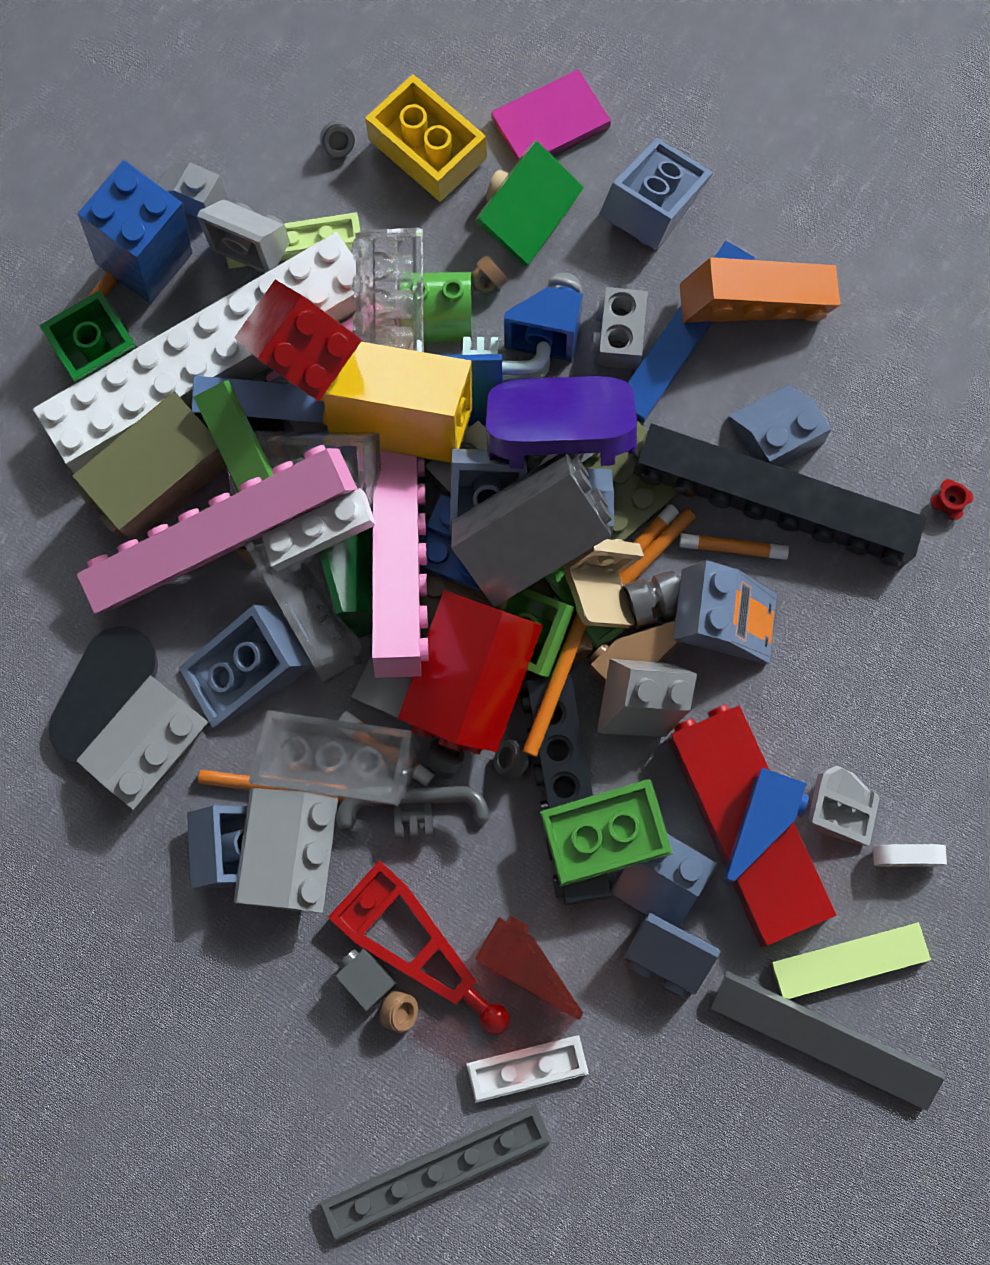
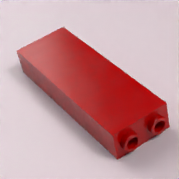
[668,704,837,947]

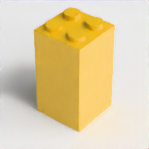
[320,342,472,463]

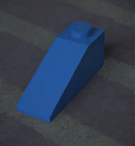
[722,768,809,884]

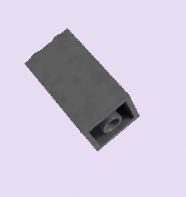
[451,454,612,607]

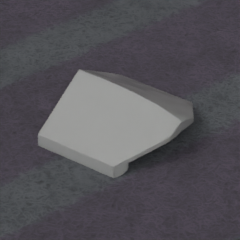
[807,766,880,846]

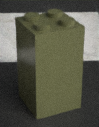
[72,391,227,542]

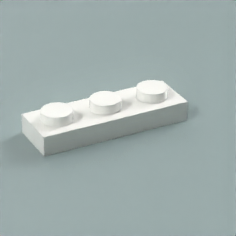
[262,488,376,571]

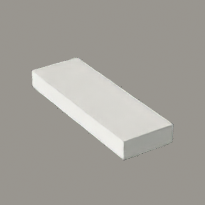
[466,1035,589,1103]

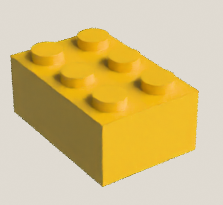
[365,74,487,202]

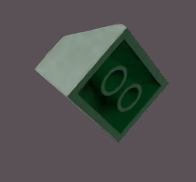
[319,527,373,638]

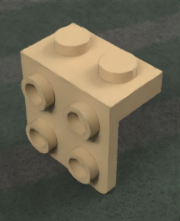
[563,539,644,628]

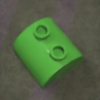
[401,272,472,343]
[498,588,576,677]

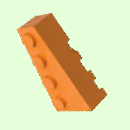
[679,257,840,323]

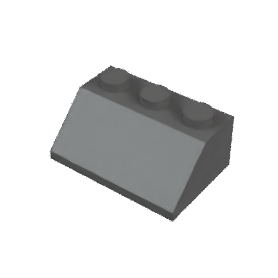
[76,675,208,810]
[233,788,338,913]

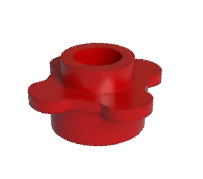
[930,479,973,520]

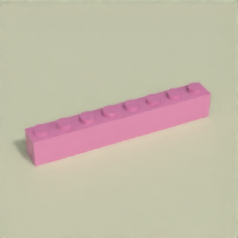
[77,445,357,614]
[372,449,428,678]

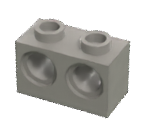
[592,287,648,370]

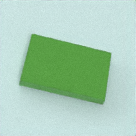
[540,779,673,887]

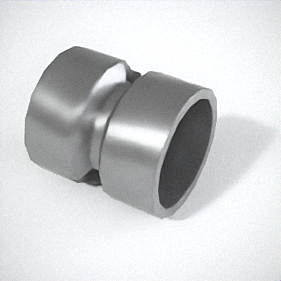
[623,570,680,629]

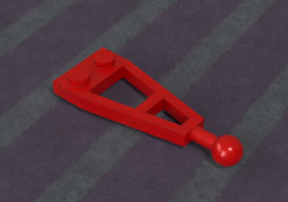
[328,860,510,1035]

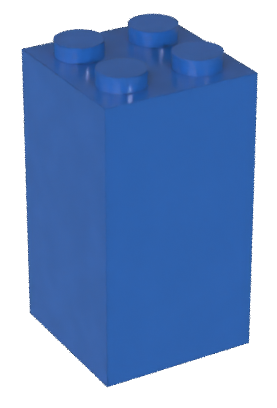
[77,159,193,304]

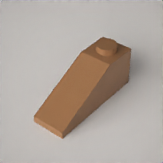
[589,621,682,688]

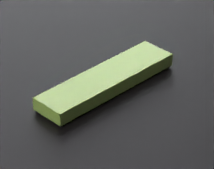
[226,212,363,269]
[770,922,931,999]

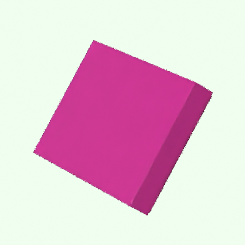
[491,69,611,161]

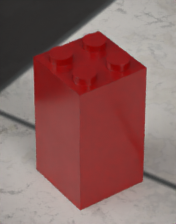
[234,279,362,402]
[398,590,543,755]

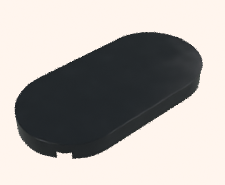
[49,626,158,765]

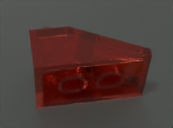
[475,915,583,1020]

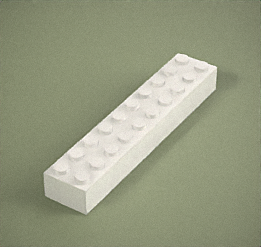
[33,232,377,474]

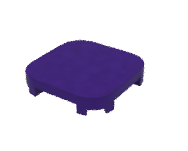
[486,376,637,469]

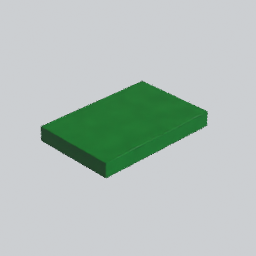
[475,140,584,267]

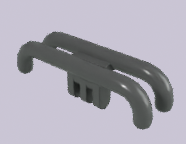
[337,786,489,839]

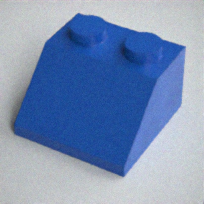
[504,286,583,362]

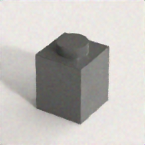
[335,949,398,1011]

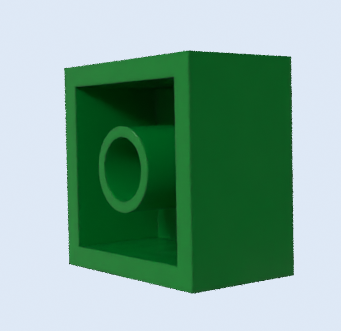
[39,290,137,383]

